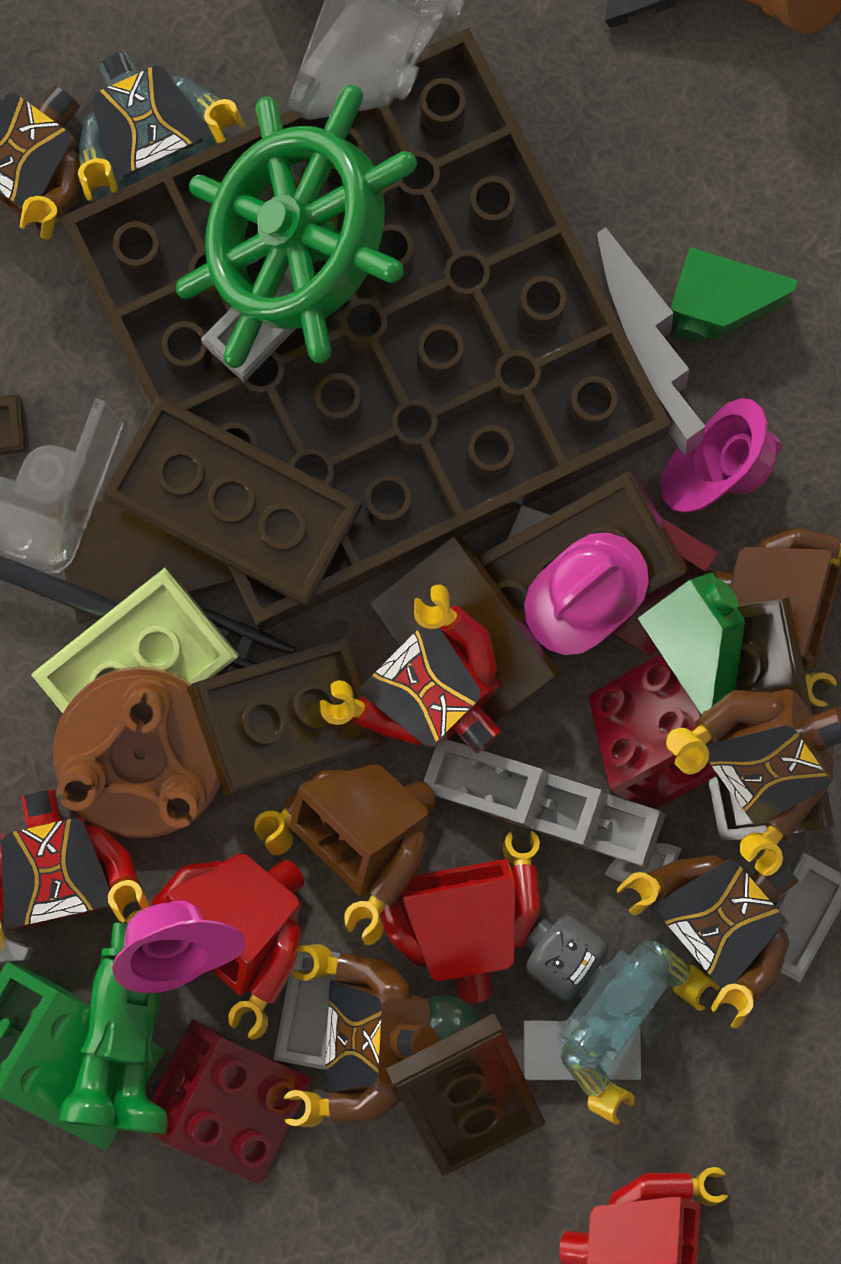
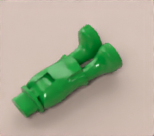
[59,923,168,1134]

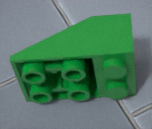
[0,962,166,1151]

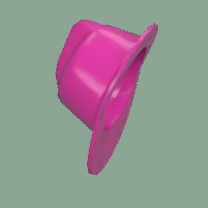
[660,398,783,513]
[524,533,649,655]
[112,901,246,993]

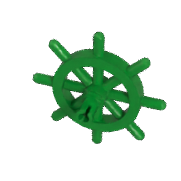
[175,84,417,368]

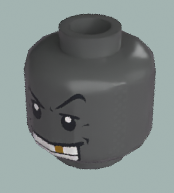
[523,915,613,1002]

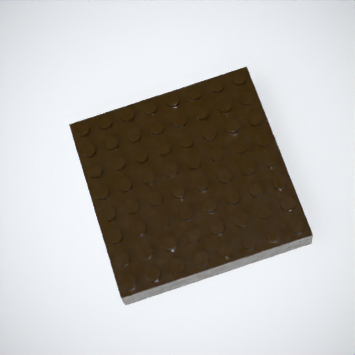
[60,27,672,632]

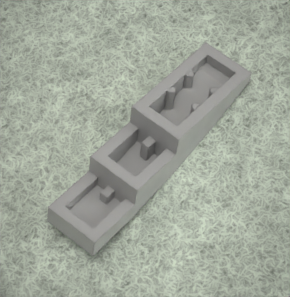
[596,227,705,456]
[424,740,666,869]

